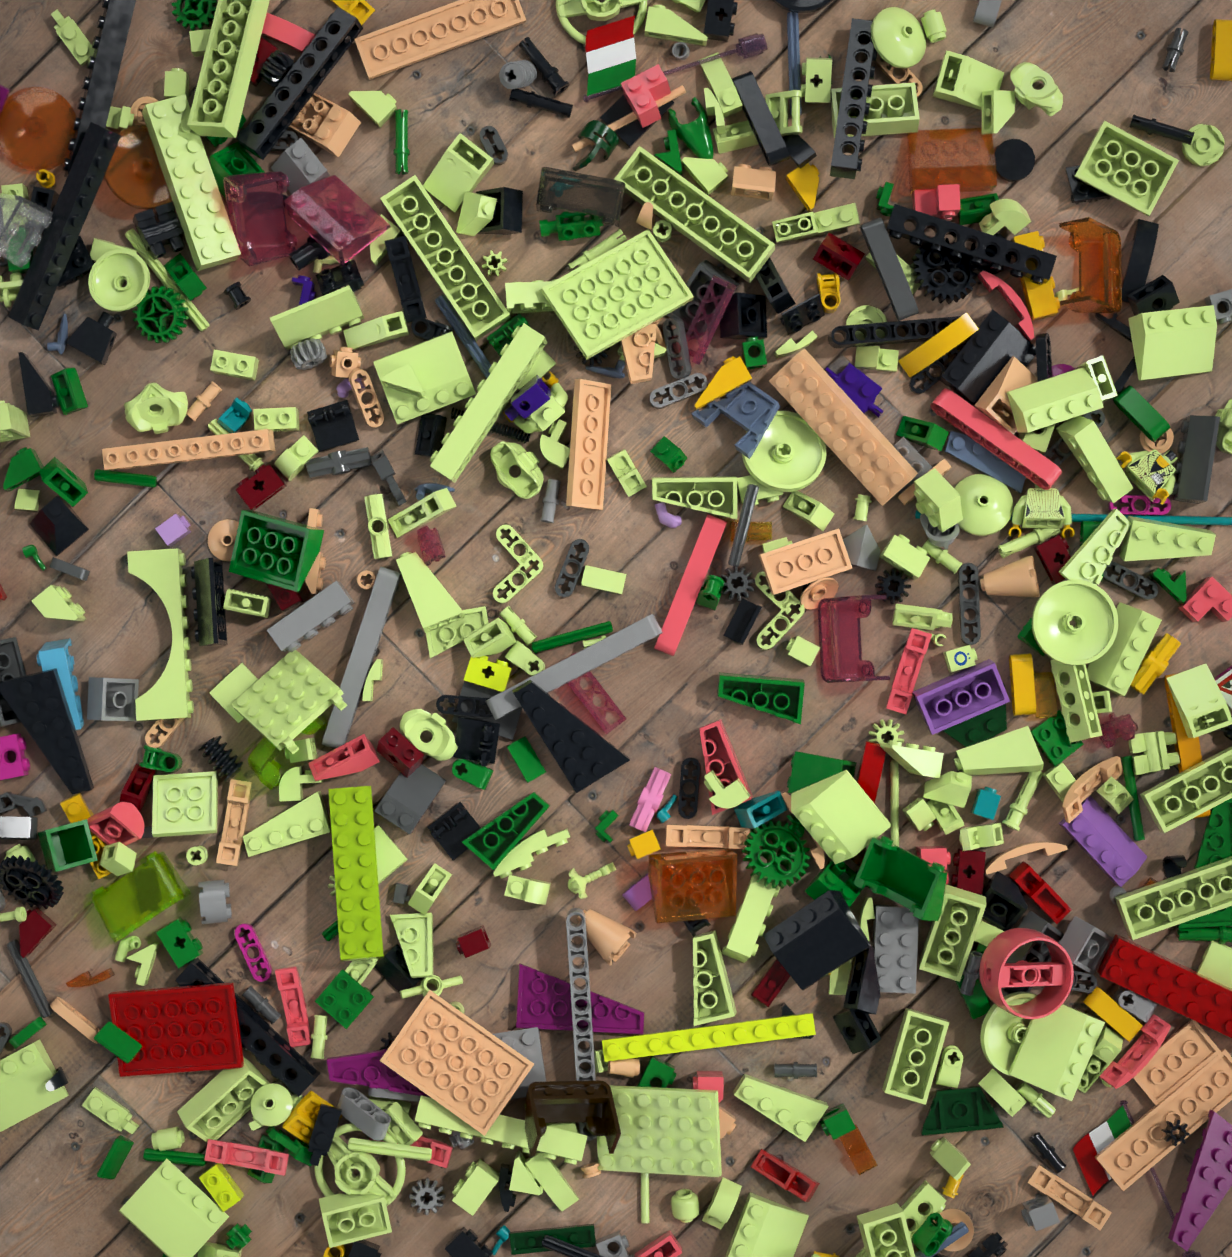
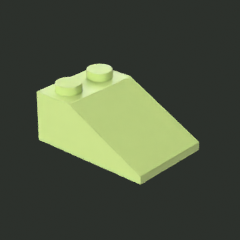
[319,1193,392,1248]

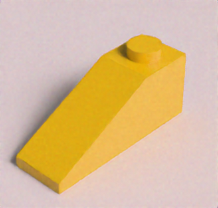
[694,356,752,410]

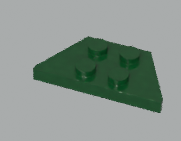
[942,683,1007,747]
[921,1086,1004,1136]

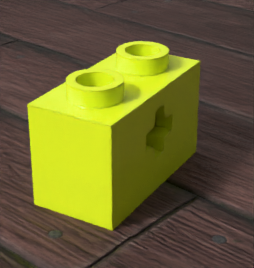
[464,656,512,692]
[199,1163,244,1212]

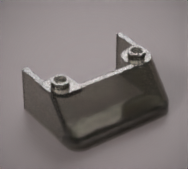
[536,167,626,227]

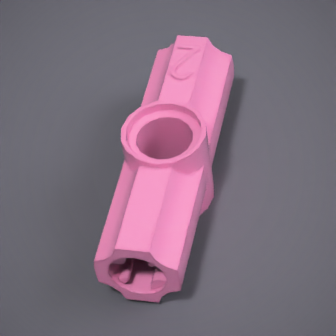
[629,767,671,832]

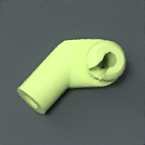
[115,936,141,962]

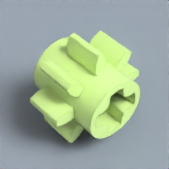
[482,250,508,277]

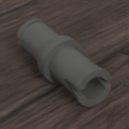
[1162,28,1189,72]
[960,951,983,996]
[242,986,281,1024]
[774,1062,817,1079]

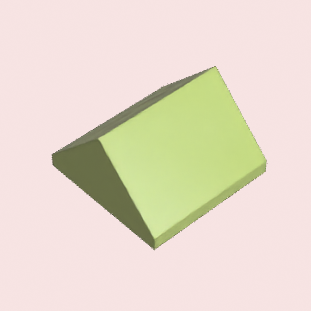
[509,1150,543,1195]

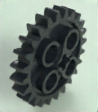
[910,238,978,304]
[0,855,64,909]

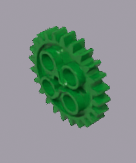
[742,820,811,889]

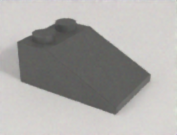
[667,260,739,339]
[375,764,446,834]

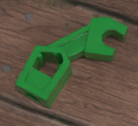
[266,1126,312,1167]

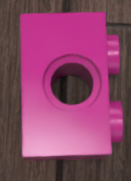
[0,734,30,780]

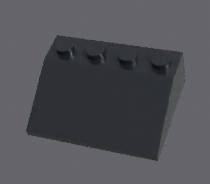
[939,309,1036,408]
[191,558,228,646]
[763,890,871,990]

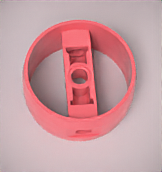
[979,928,1074,1019]

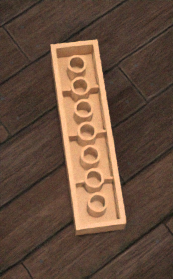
[769,349,918,506]

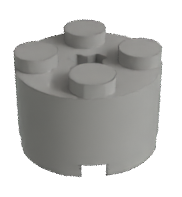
[198,880,232,924]

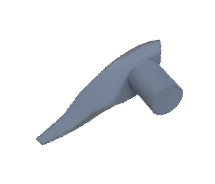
[47,314,68,354]
[586,360,626,379]
[414,483,455,500]

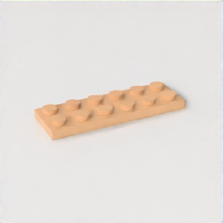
[566,379,611,510]

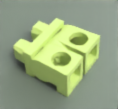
[1127,731,1180,775]

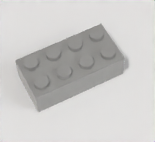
[267,581,355,652]
[872,905,919,994]

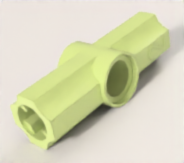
[364,494,393,559]

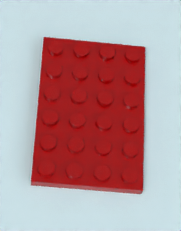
[108,982,244,1077]

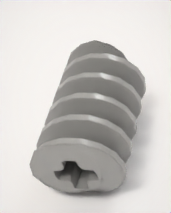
[499,60,537,89]

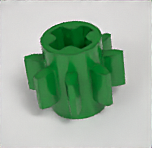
[226,1223,252,1250]

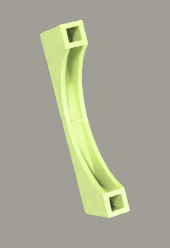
[127,548,194,721]

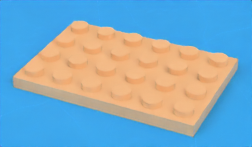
[380,990,535,1136]

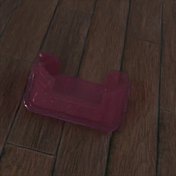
[223,171,297,266]

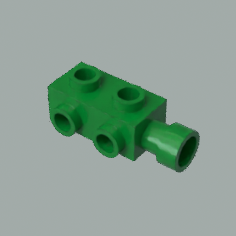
[539,208,604,241]

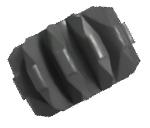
[720,566,755,601]

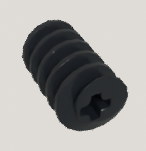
[198,736,243,783]

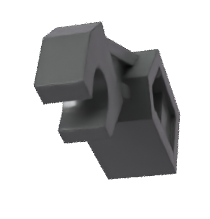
[370,450,407,506]
[0,792,47,817]

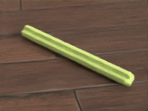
[125,228,210,332]

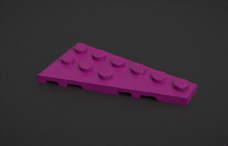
[516,963,644,1034]
[327,1049,430,1097]
[1168,1110,1232,1251]

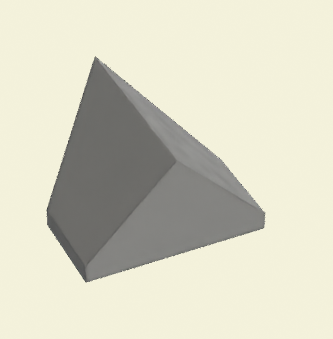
[843,524,881,571]

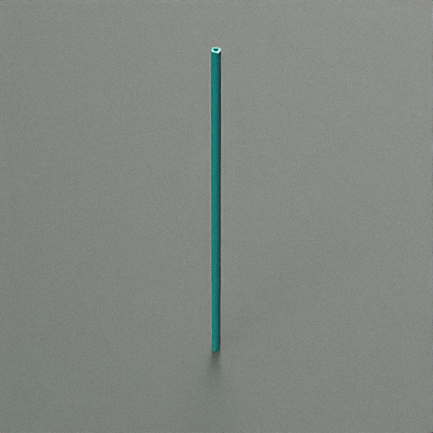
[915,510,1232,525]

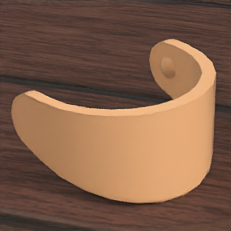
[636,202,656,231]

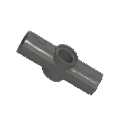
[306,447,372,478]

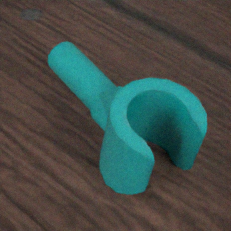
[656,794,678,823]
[492,1225,510,1255]

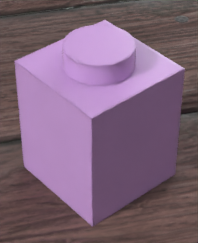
[155,514,191,547]

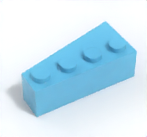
[36,638,84,730]

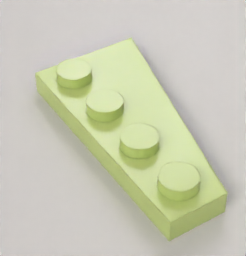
[1059,509,1131,585]

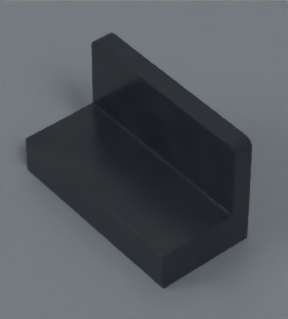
[723,598,762,645]
[375,944,422,994]

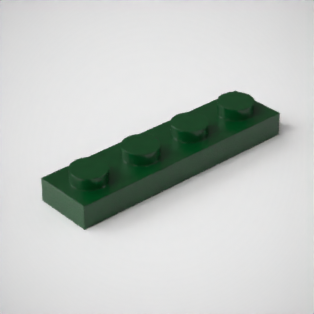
[509,1224,596,1255]

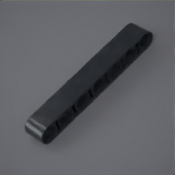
[828,316,973,348]

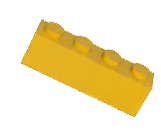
[1011,231,1060,321]

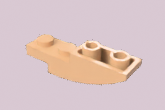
[305,508,326,595]

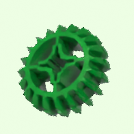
[132,286,189,343]

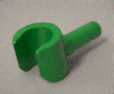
[22,545,46,571]

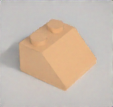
[730,164,776,200]

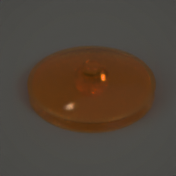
[0,87,77,172]
[104,125,173,210]

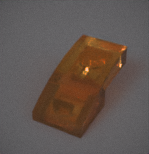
[66,968,115,987]
[839,1125,878,1175]

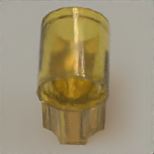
[730,520,772,542]

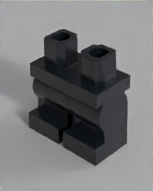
[133,202,184,259]

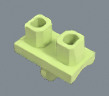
[0,272,24,308]

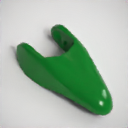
[668,97,714,159]

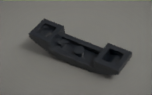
[1118,219,1159,303]
[385,236,427,323]

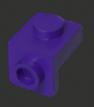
[291,275,316,305]

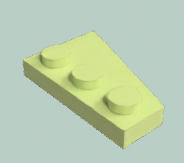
[426,606,489,659]
[390,913,433,978]

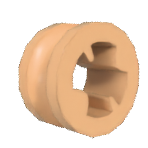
[357,570,376,590]
[580,1162,601,1178]

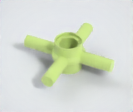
[400,975,463,999]

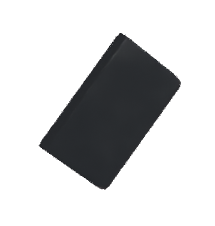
[415,414,447,457]

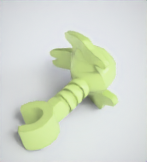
[568,862,616,899]

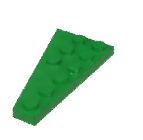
[1177,798,1232,928]

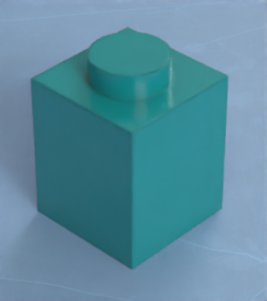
[971,786,1001,820]

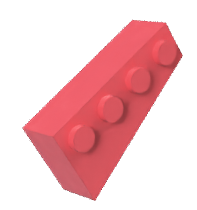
[699,719,753,815]

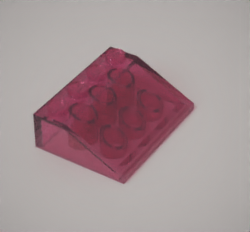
[284,175,390,265]

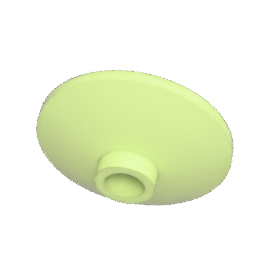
[251,1084,293,1127]

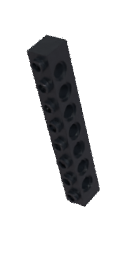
[237,7,363,160]
[830,18,877,179]
[886,204,1057,285]
[175,957,320,1097]

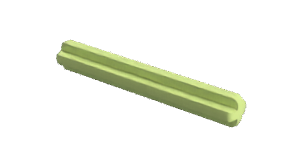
[348,1138,432,1161]

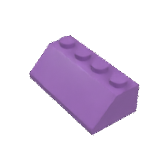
[912,659,1010,735]
[1058,795,1147,887]

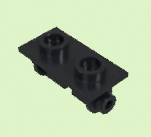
[968,1232,1008,1257]

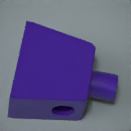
[504,375,551,421]

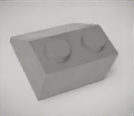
[271,138,330,201]
[87,677,139,721]
[1058,916,1113,975]

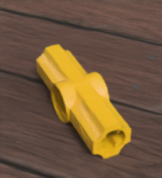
[1130,633,1181,695]

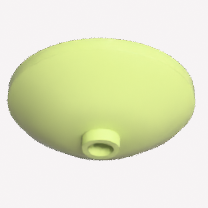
[871,7,926,68]
[88,249,150,312]
[954,474,1013,536]

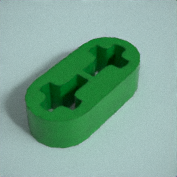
[9,1016,47,1049]

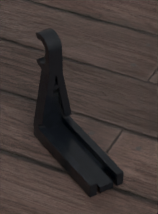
[1095,303,1136,394]

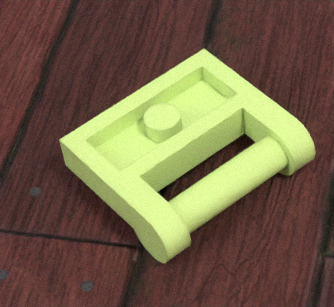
[765,90,802,136]

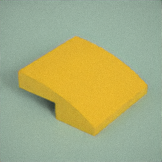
[283,1091,342,1145]

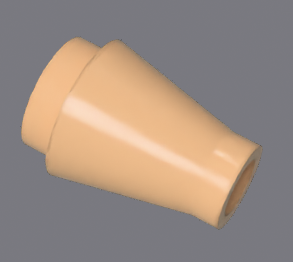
[608,1058,640,1078]

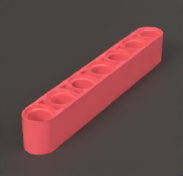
[931,388,1062,490]
[654,514,727,656]

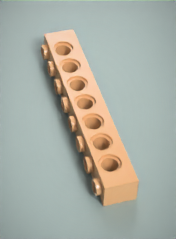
[102,429,275,471]

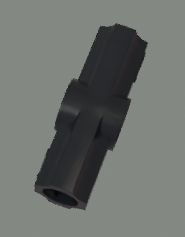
[289,220,350,271]

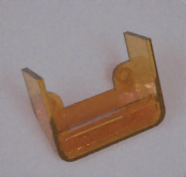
[1059,217,1122,313]

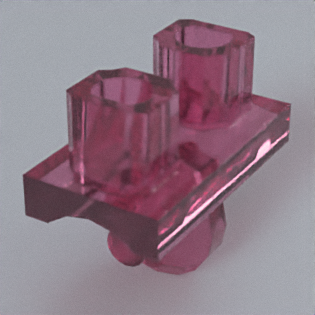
[417,526,446,566]
[1099,713,1138,748]

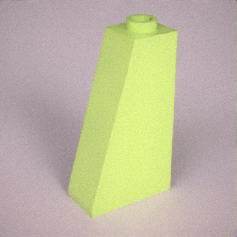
[396,552,464,633]
[954,726,1044,776]

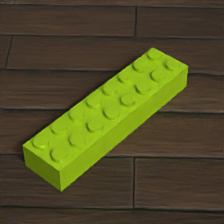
[328,786,384,961]

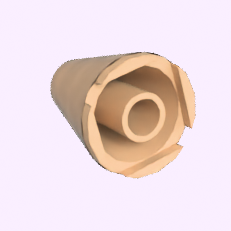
[980,556,1040,598]
[577,909,637,966]

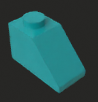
[734,791,787,829]

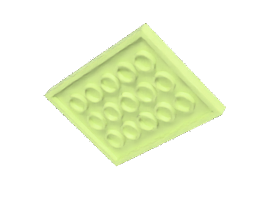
[541,229,694,360]
[597,1085,722,1177]

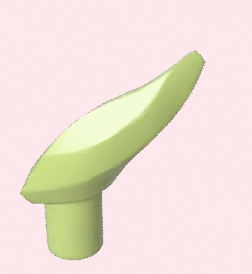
[313,256,351,273]

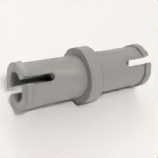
[540,479,561,523]

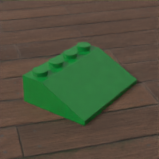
[229,510,324,592]

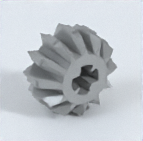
[290,338,327,370]
[409,1178,446,1215]

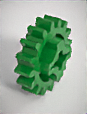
[172,0,217,31]

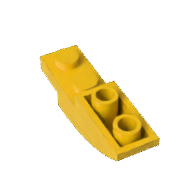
[60,793,112,879]

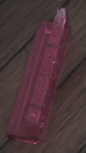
[679,275,737,365]
[567,652,626,735]

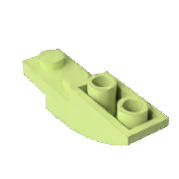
[772,203,860,243]
[493,828,571,879]

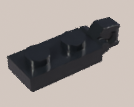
[308,1104,342,1166]

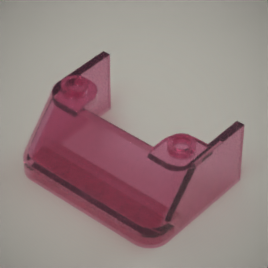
[818,595,890,683]

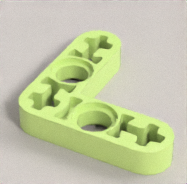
[493,525,543,603]
[755,571,805,650]

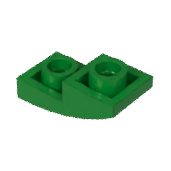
[955,974,991,1020]

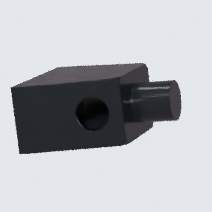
[66,311,117,365]

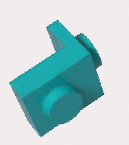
[217,398,252,433]

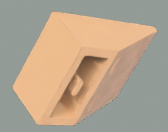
[289,93,361,157]
[974,356,1038,434]

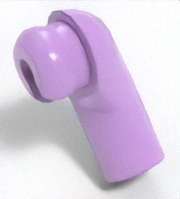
[336,378,365,398]
[655,502,682,528]

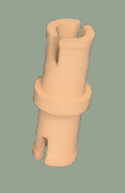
[186,381,222,421]

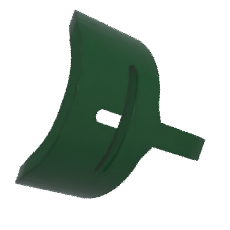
[573,120,619,171]

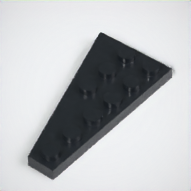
[0,668,94,794]
[512,680,630,793]

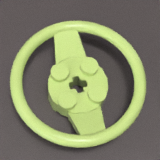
[556,0,647,45]
[314,1123,406,1206]

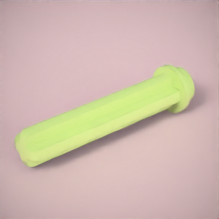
[208,419,264,471]

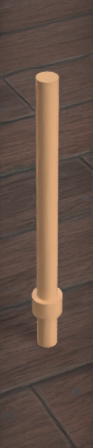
[572,85,686,152]

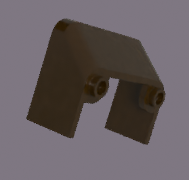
[525,1080,621,1156]

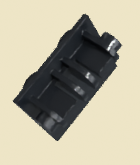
[1065,165,1111,205]
[58,236,95,287]
[316,259,364,296]
[780,293,825,335]
[307,400,359,452]
[453,717,500,766]
[427,801,481,860]

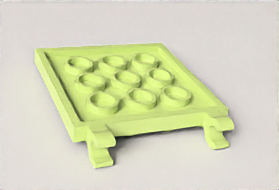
[231,650,347,754]

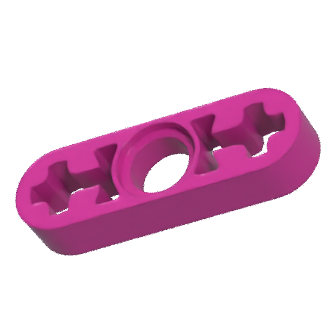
[1108,495,1171,515]
[234,923,272,982]

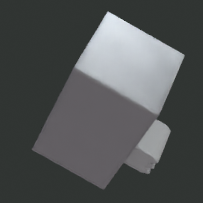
[393,882,410,904]

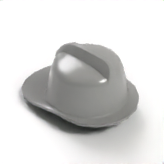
[920,514,960,550]

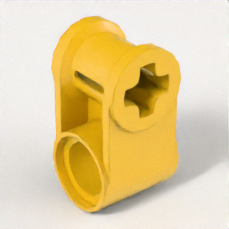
[817,272,840,314]

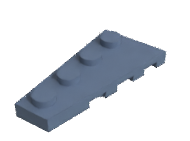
[944,431,1026,493]

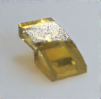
[1034,672,1057,718]

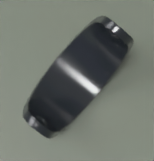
[1163,855,1187,879]
[45,1066,68,1091]

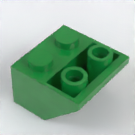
[805,860,863,908]

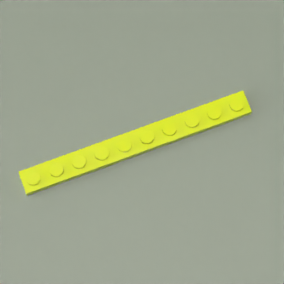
[602,1013,816,1062]

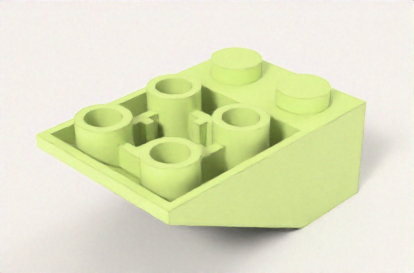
[932,50,1004,110]
[423,133,494,213]
[1166,663,1232,738]

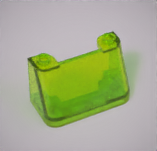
[248,715,329,790]
[91,851,191,943]

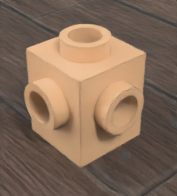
[329,347,361,378]

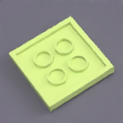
[152,771,218,837]

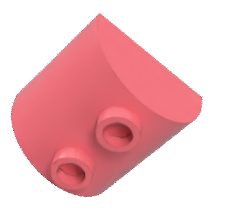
[87,802,144,846]

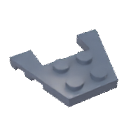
[692,382,780,459]

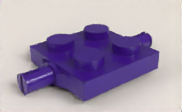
[825,363,884,418]

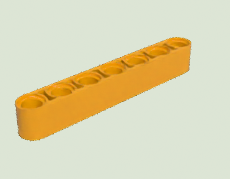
[1164,673,1210,819]

